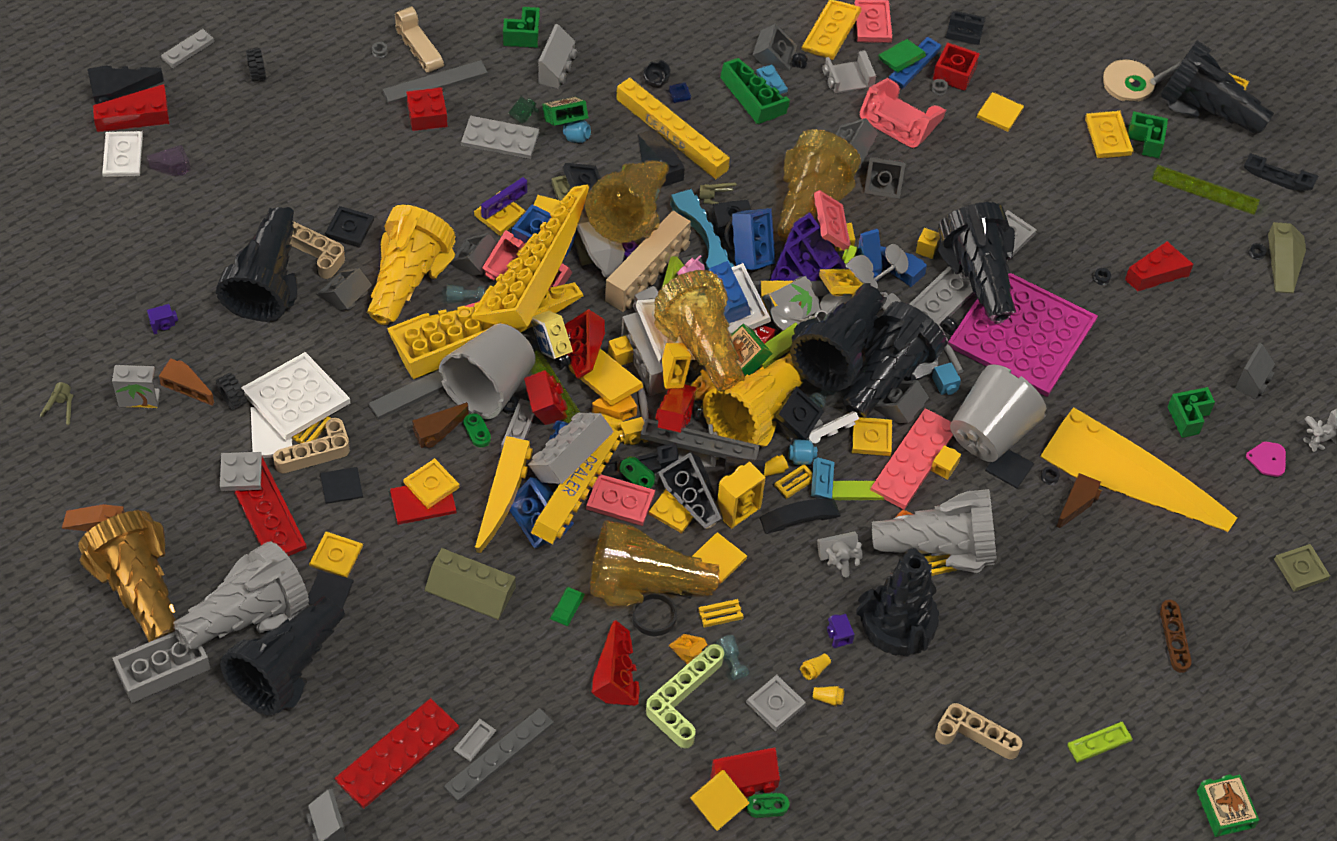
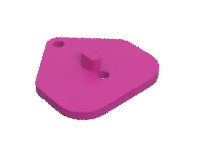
[1246,442,1286,477]

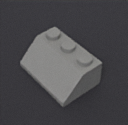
[539,24,577,89]

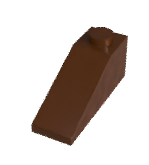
[412,402,469,448]
[1057,473,1102,528]

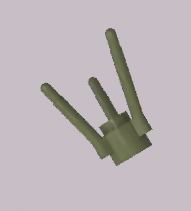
[700,183,737,205]
[40,382,73,425]

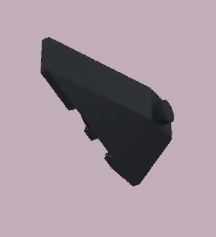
[87,66,164,105]
[638,129,685,191]
[658,452,723,529]

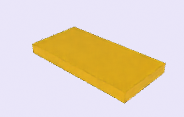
[802,0,861,60]
[569,349,643,405]

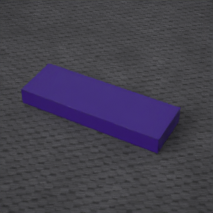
[481,177,527,220]

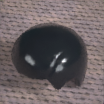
[643,60,671,87]

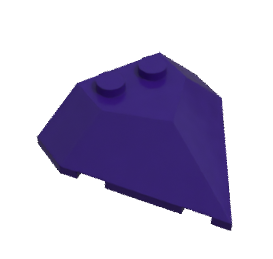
[770,212,848,281]

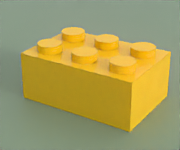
[717,462,766,529]

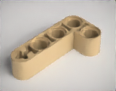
[395,6,444,73]
[290,221,345,279]
[273,418,350,473]
[935,703,1022,759]

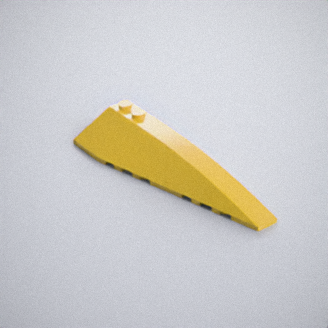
[471,185,589,328]
[387,282,583,379]
[1040,407,1237,532]

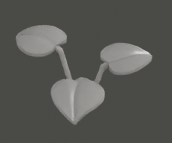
[845,244,909,311]
[770,293,852,331]

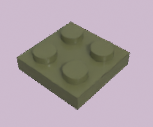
[1274,544,1330,592]

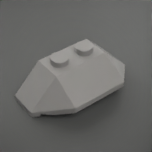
[577,217,625,277]

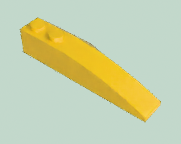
[475,436,533,553]

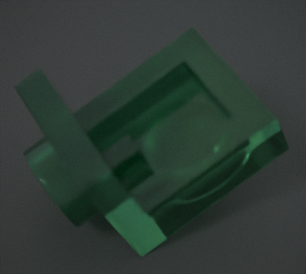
[509,96,540,124]

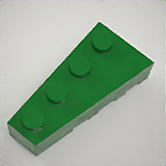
[720,58,790,124]

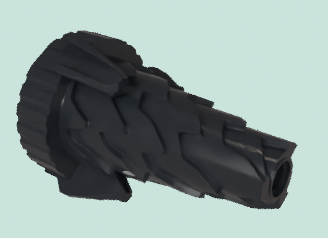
[1160,40,1274,133]
[938,202,1016,324]
[216,206,298,322]
[790,283,887,391]
[842,301,947,418]
[856,548,939,657]
[220,596,345,715]

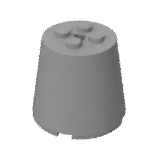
[439,324,535,419]
[950,364,1047,462]

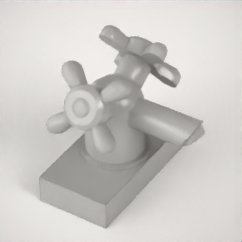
[1303,409,1337,452]
[817,531,862,577]

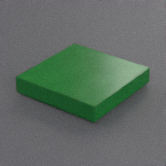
[878,39,926,72]

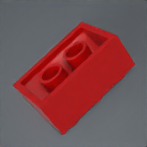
[710,747,780,797]

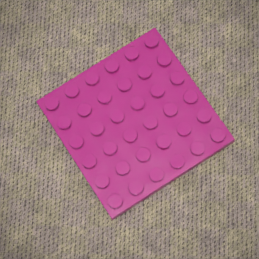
[948,273,1098,397]

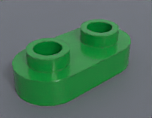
[464,413,491,448]
[620,456,655,488]
[746,793,789,818]

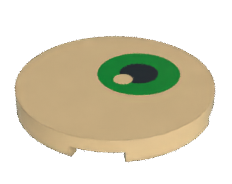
[1103,60,1155,101]

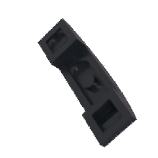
[1244,153,1318,191]
[603,443,679,479]
[760,499,841,534]

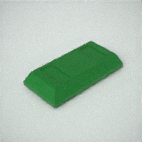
[550,587,585,626]

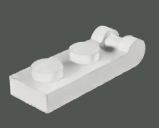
[806,411,859,443]

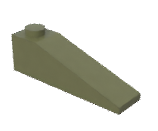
[1268,222,1306,293]

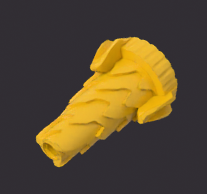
[366,205,456,325]
[703,353,805,447]

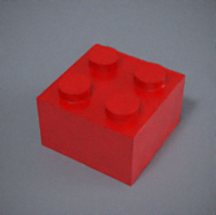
[933,42,980,91]
[407,87,448,131]
[524,370,568,425]

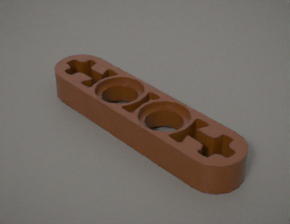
[1160,600,1191,673]

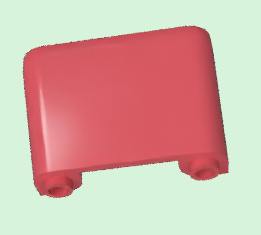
[860,78,946,148]
[482,230,572,291]

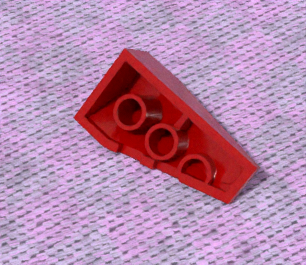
[564,309,605,379]
[592,620,640,706]

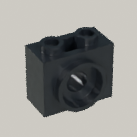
[712,199,751,238]

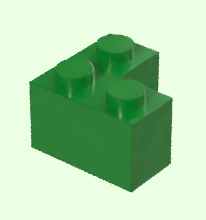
[503,7,540,48]
[1128,111,1168,158]
[1168,387,1215,438]

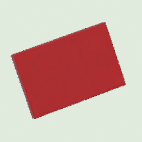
[390,486,457,525]

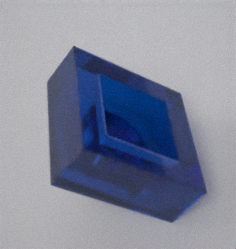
[669,82,691,103]

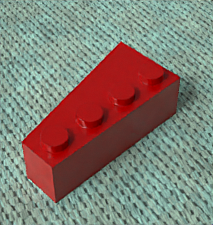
[93,84,170,132]
[656,384,697,433]

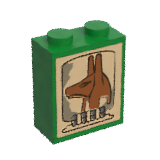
[542,97,589,126]
[714,323,773,380]
[1197,774,1259,837]

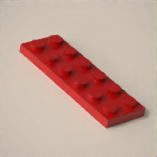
[234,457,307,556]
[335,698,459,809]

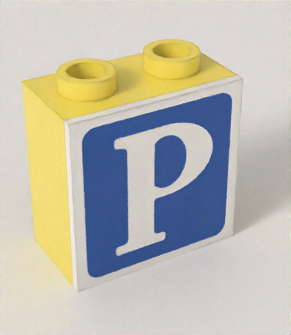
[531,310,573,359]

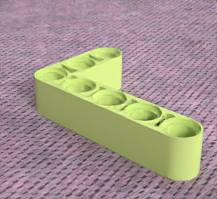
[646,644,724,748]

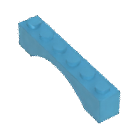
[670,189,734,272]

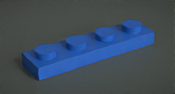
[889,37,941,89]

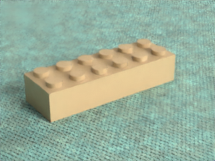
[605,211,691,312]

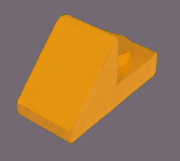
[669,634,708,664]

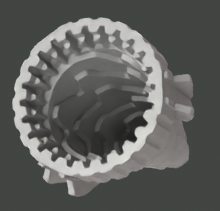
[872,489,997,573]
[174,541,309,649]

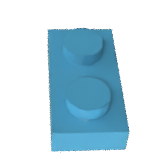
[756,65,788,94]
[811,457,834,499]

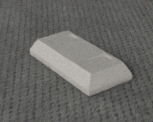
[453,719,496,762]

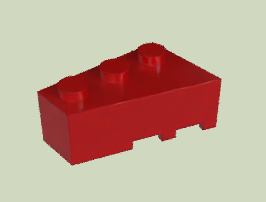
[1125,241,1194,291]

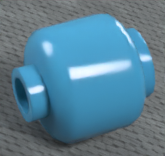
[563,120,591,143]
[788,440,817,465]

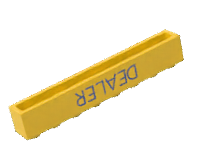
[616,78,730,179]
[531,427,621,544]

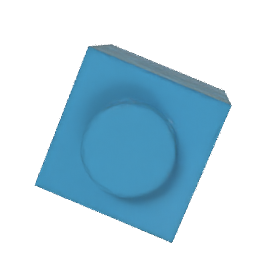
[932,362,961,395]

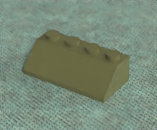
[425,548,516,620]

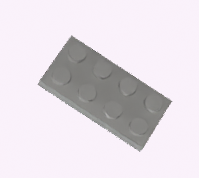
[461,116,539,159]

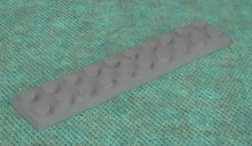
[910,210,1037,326]

